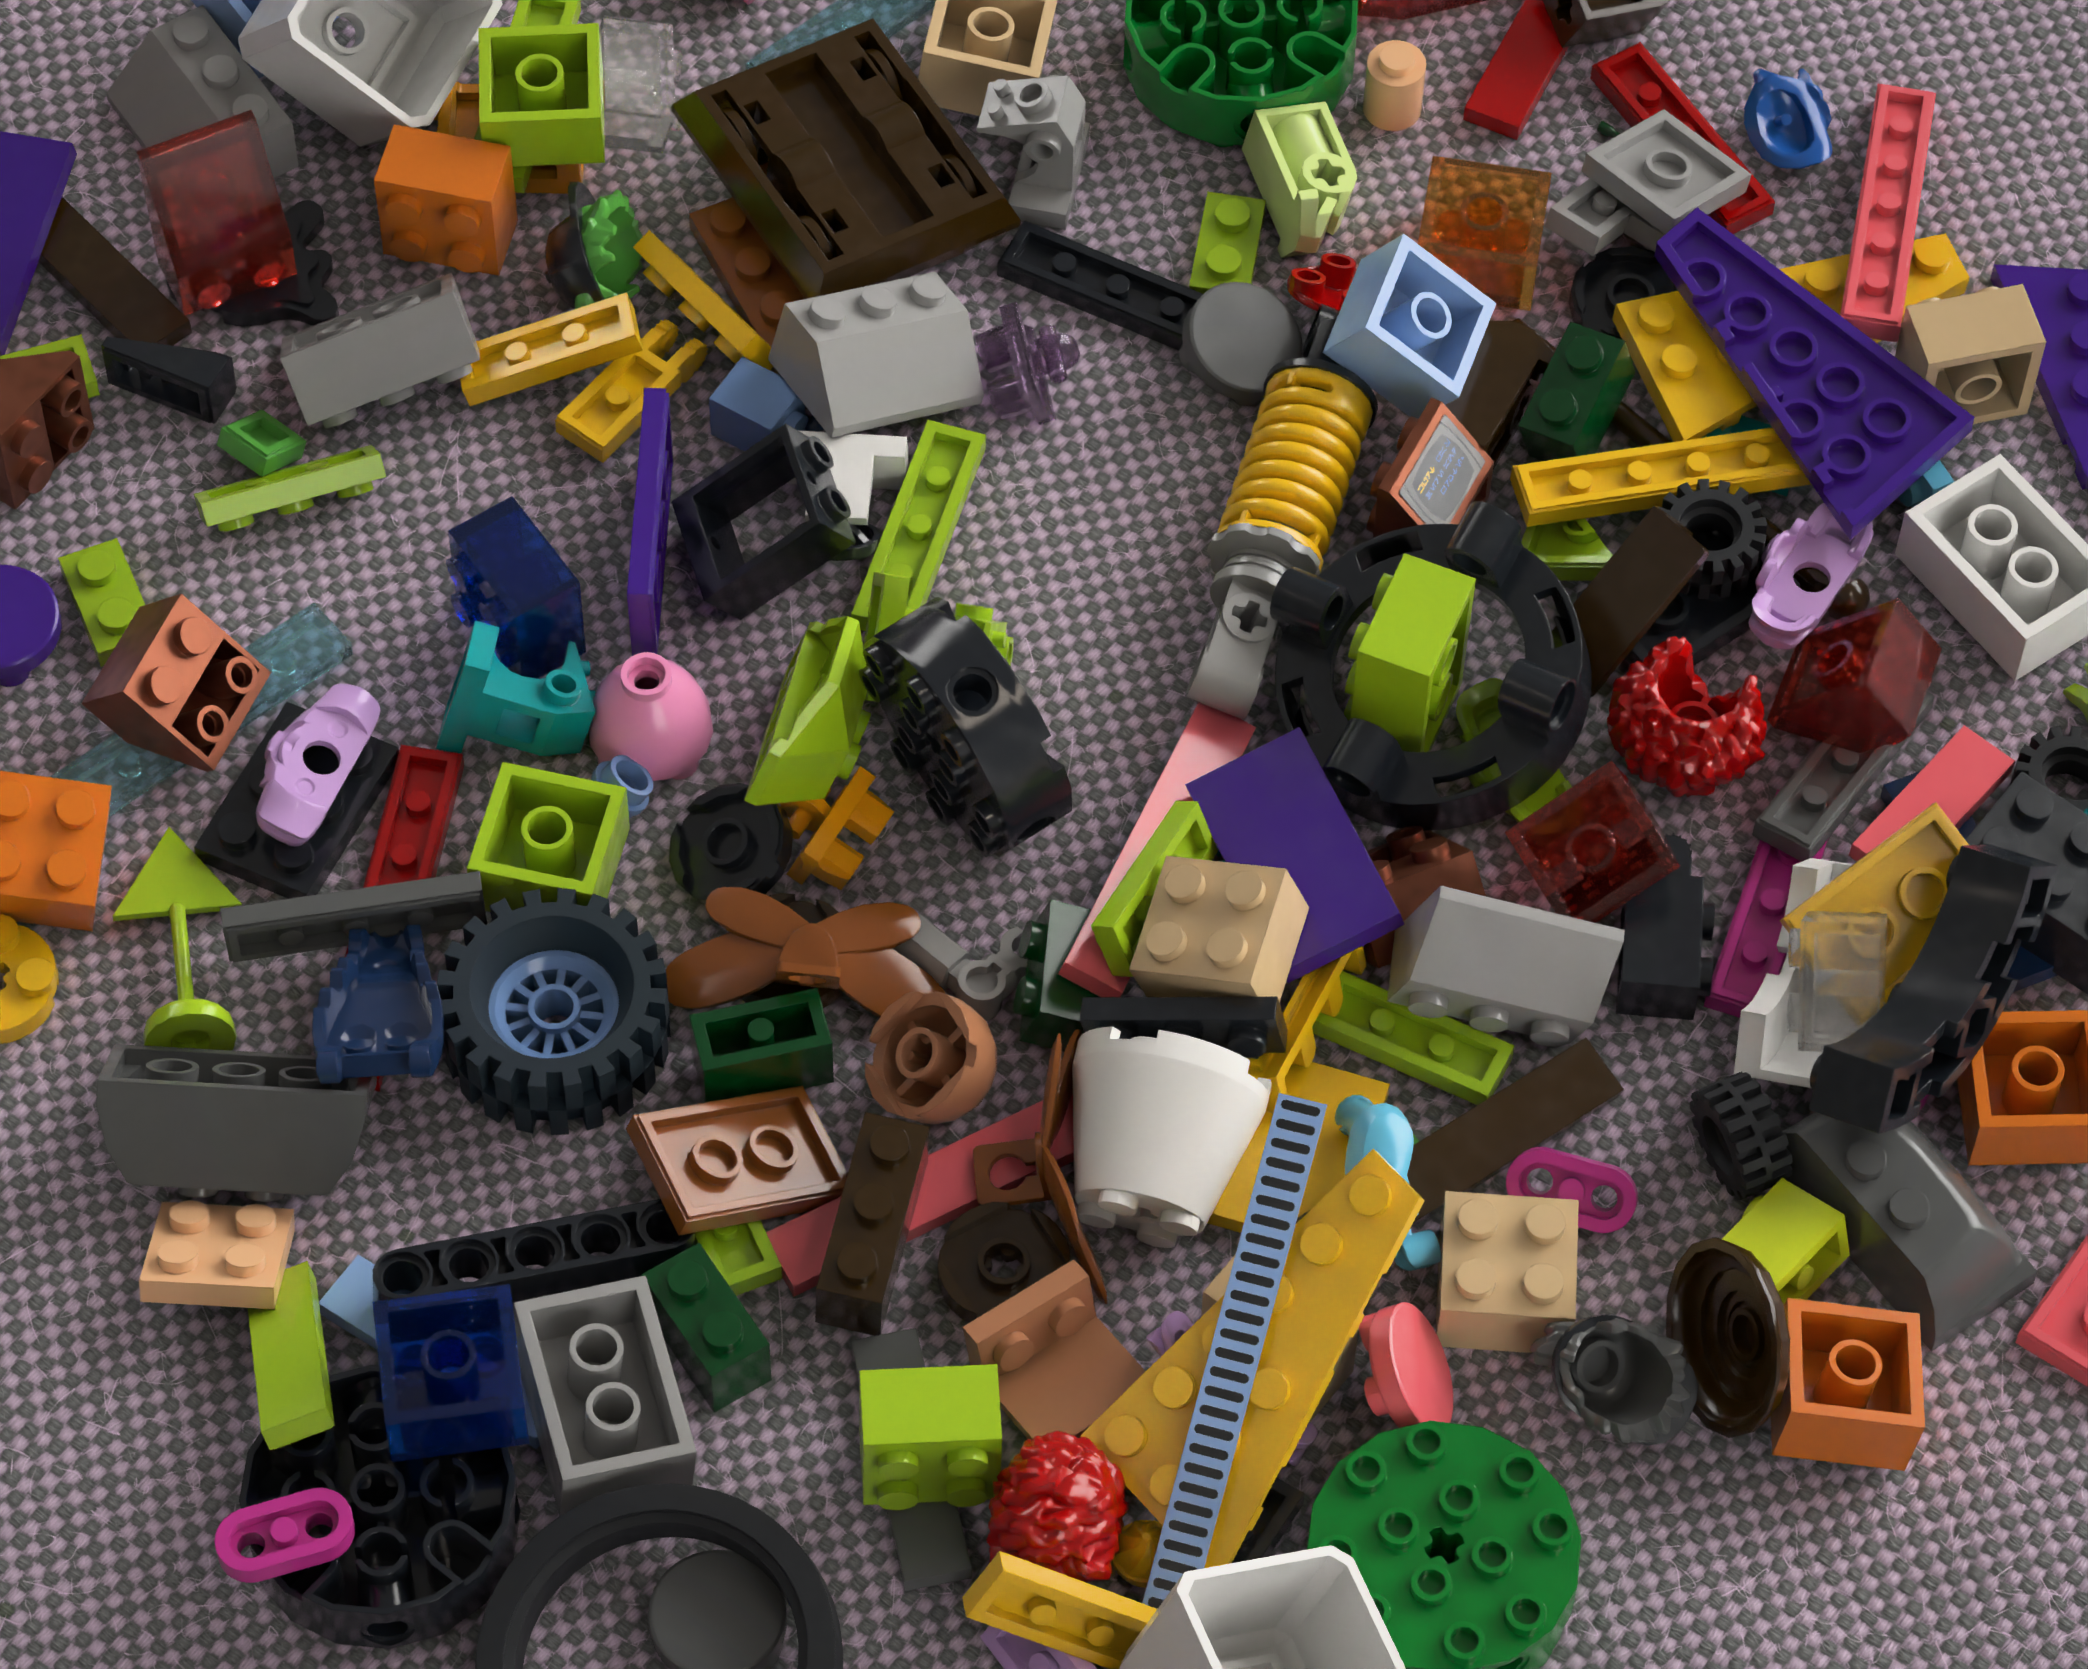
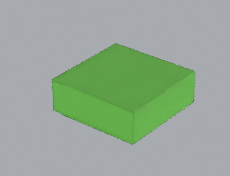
[217,410,307,477]

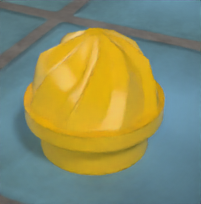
[1112,1520,1163,1588]

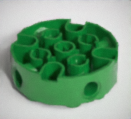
[1123,0,1358,147]
[1307,1421,1582,1669]

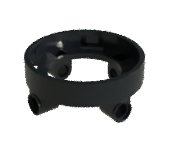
[1270,501,1592,831]

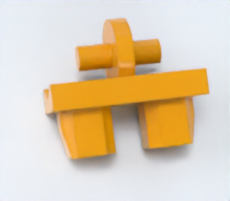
[780,766,895,890]

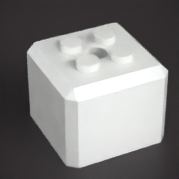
[238,0,503,147]
[1119,1545,1406,1669]

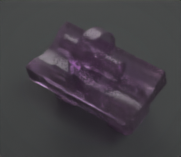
[975,301,1080,425]

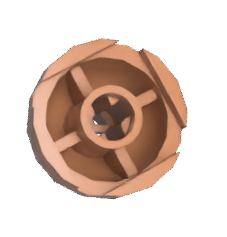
[865,991,997,1125]

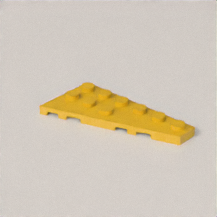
[1612,233,1970,442]
[1080,1149,1425,1568]

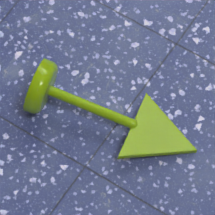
[112,827,242,1051]

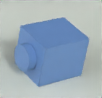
[709,356,809,452]

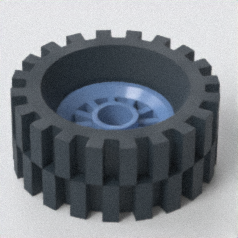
[437,888,671,1135]

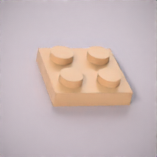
[139,1200,295,1309]

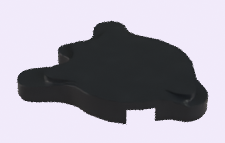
[166,200,339,327]

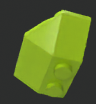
[744,616,871,806]

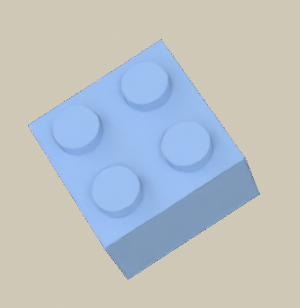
[1323,234,1496,419]

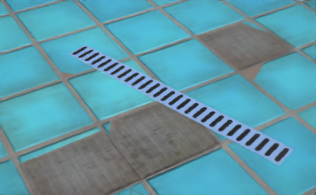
[1142,1093,1327,1609]

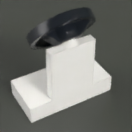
[786,431,909,561]

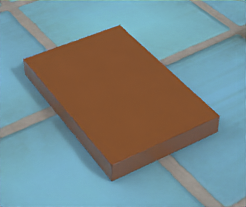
[626,1086,848,1236]

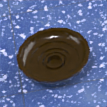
[1666,1237,1791,1438]

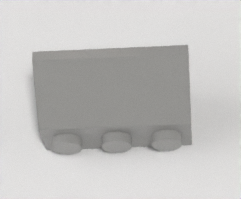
[106,5,299,218]
[768,272,984,438]
[280,273,480,428]
[1387,886,1625,1047]

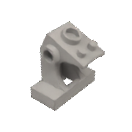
[977,75,1090,230]

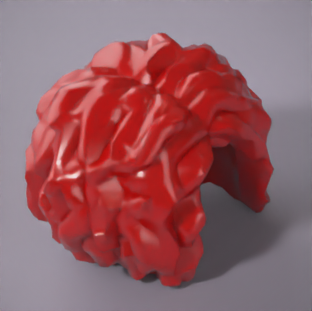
[1607,636,1767,797]
[986,1431,1129,1583]

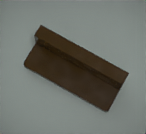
[1552,506,1709,697]

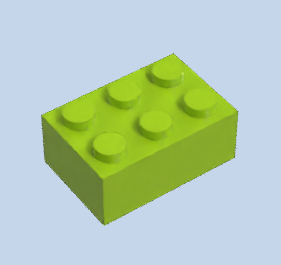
[1344,553,1476,752]

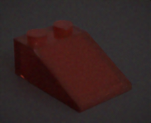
[136,110,297,316]

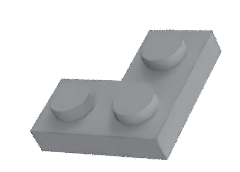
[1544,178,1665,256]

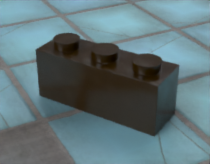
[815,1112,930,1336]

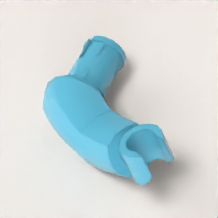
[1335,1095,1441,1271]

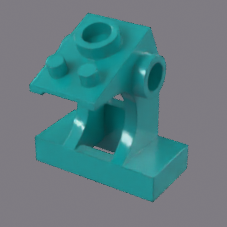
[436,620,596,756]

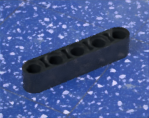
[372,1199,696,1336]

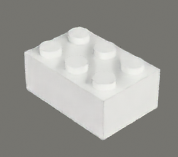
[1895,454,2088,681]

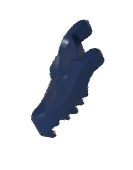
[312,925,444,1084]

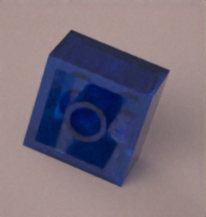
[446,496,586,679]
[372,1284,530,1462]

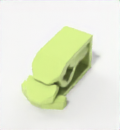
[1242,101,1357,258]

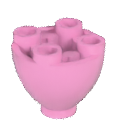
[588,652,713,781]

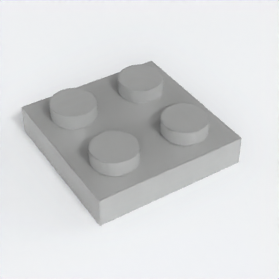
[1581,109,1752,234]

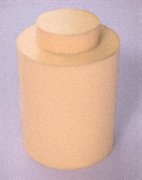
[1363,40,1426,131]

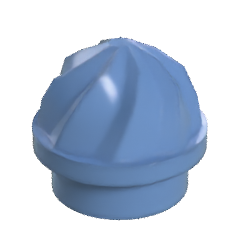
[591,755,653,818]

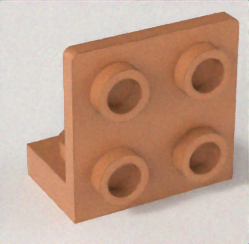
[962,1259,1145,1440]

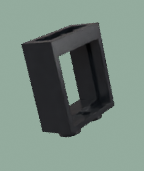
[671,423,856,620]

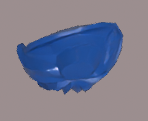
[1744,69,1833,169]

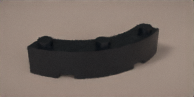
[1809,844,2059,1134]

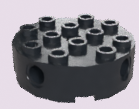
[859,597,1072,857]
[239,1365,521,1649]

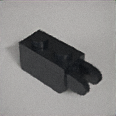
[1616,833,1715,1020]

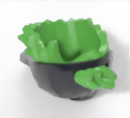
[545,182,643,309]

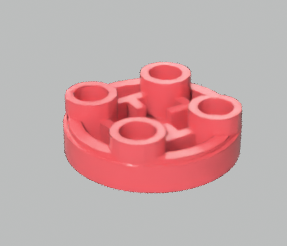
[1359,1302,1453,1428]

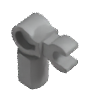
[894,914,1027,1021]

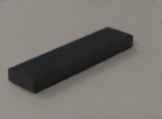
[997,220,1203,351]

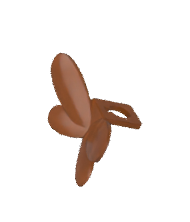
[666,887,945,1018]
[973,1029,1108,1305]

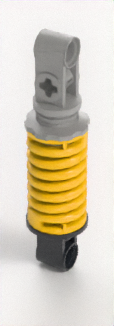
[1185,304,1378,720]

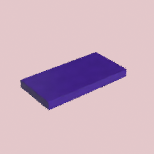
[0,131,77,356]
[627,388,674,656]
[1185,727,1405,983]

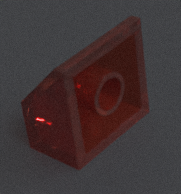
[1767,598,1942,753]
[1505,760,1681,923]

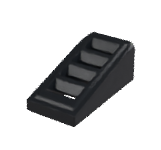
[101,336,237,424]

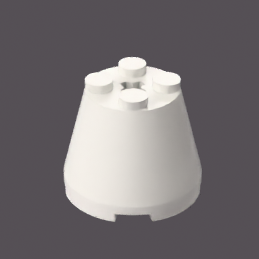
[1072,1026,1272,1248]

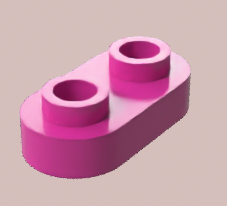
[1506,1147,1638,1233]
[214,1488,355,1583]

